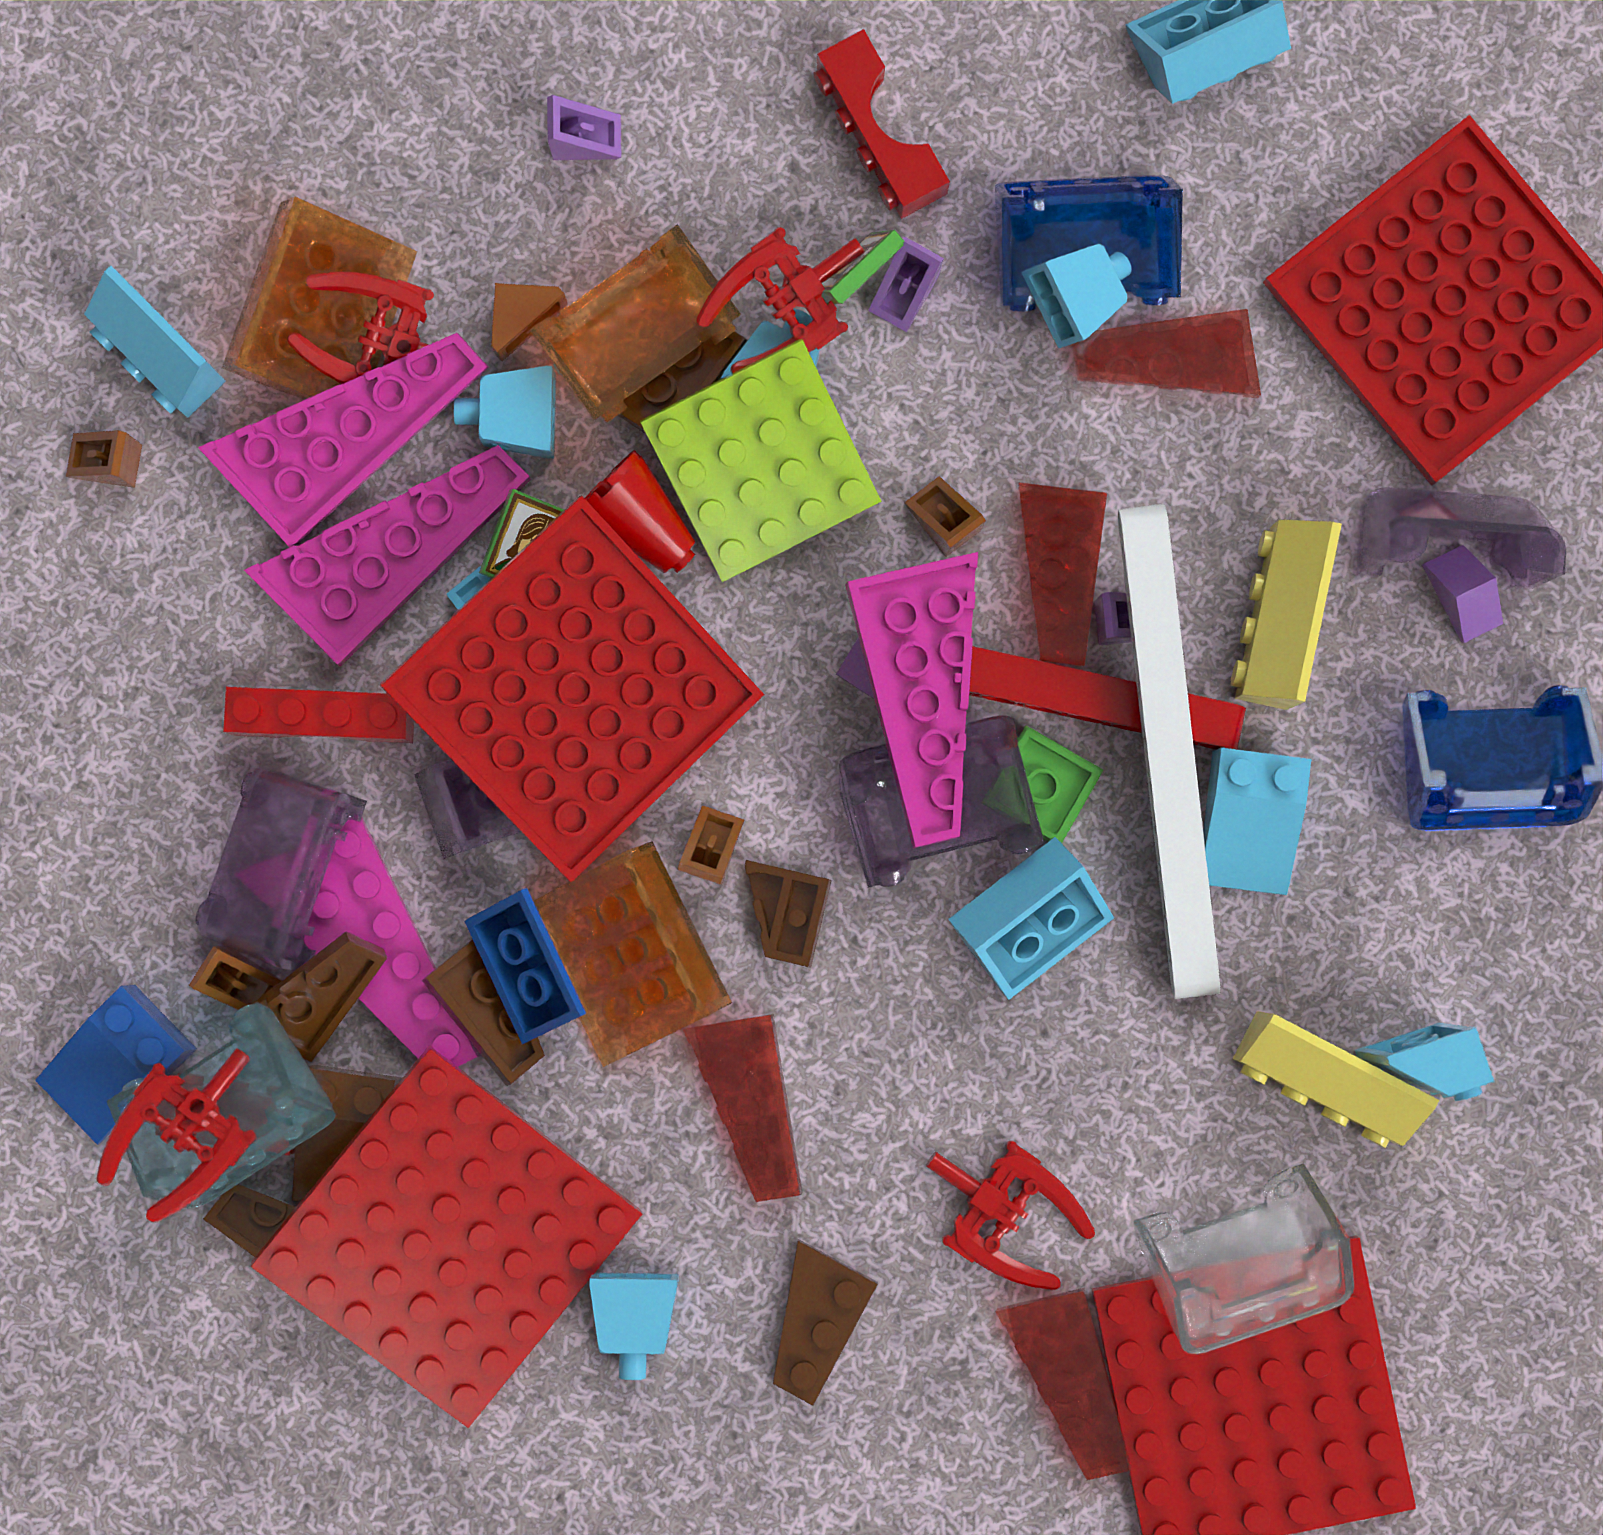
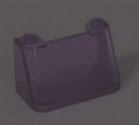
[1356,487,1566,589]
[839,715,1045,888]
[195,766,367,970]

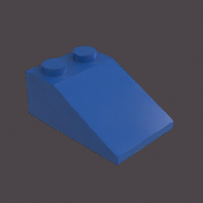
[35,985,197,1145]

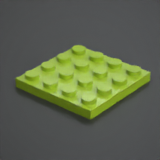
[640,339,882,582]

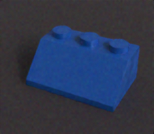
[464,888,586,1044]

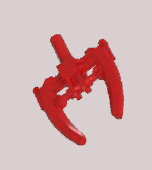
[696,227,865,374]
[287,272,434,384]
[96,1048,257,1223]
[926,1141,1095,1290]

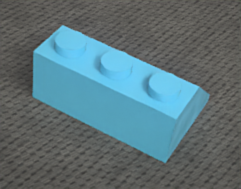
[1126,0,1291,104]
[84,265,226,418]
[948,837,1114,1000]
[1355,1023,1494,1101]

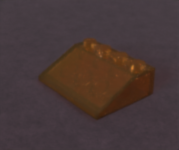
[222,197,417,400]
[534,841,732,1067]

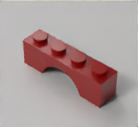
[813,29,950,219]
[223,687,414,744]

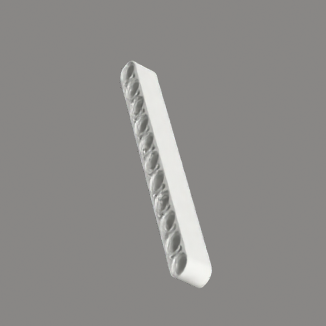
[1118,504,1220,999]

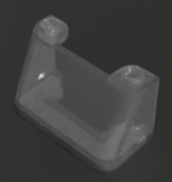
[1133,1163,1354,1354]

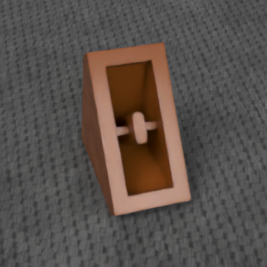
[491,283,568,362]
[66,430,142,488]
[904,476,986,557]
[677,805,744,885]
[189,946,282,1012]

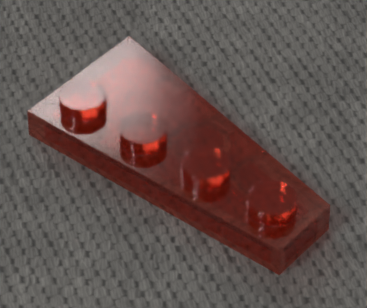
[1072,309,1261,398]
[1018,482,1107,666]
[683,1014,803,1202]
[995,1288,1132,1480]

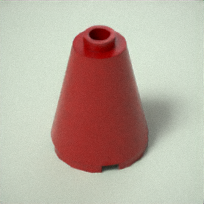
[585,450,695,573]

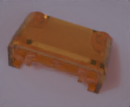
[529,224,741,423]

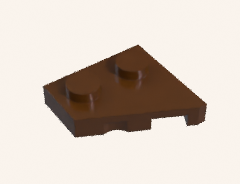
[744,860,832,968]

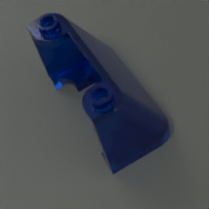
[995,175,1183,312]
[1402,685,1603,831]

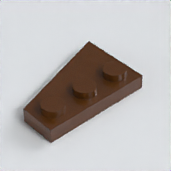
[598,319,747,435]
[232,931,387,1062]
[422,939,545,1086]
[773,1239,878,1406]

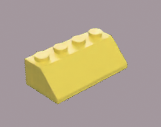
[1231,520,1342,710]
[1233,1011,1440,1148]

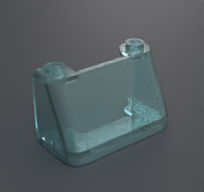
[107,1003,336,1209]

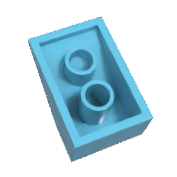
[1203,748,1312,895]

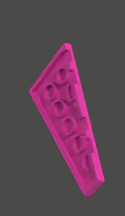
[198,333,489,547]
[244,445,531,666]
[845,552,978,849]
[237,815,479,1067]

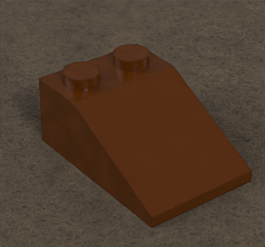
[292,1065,403,1201]

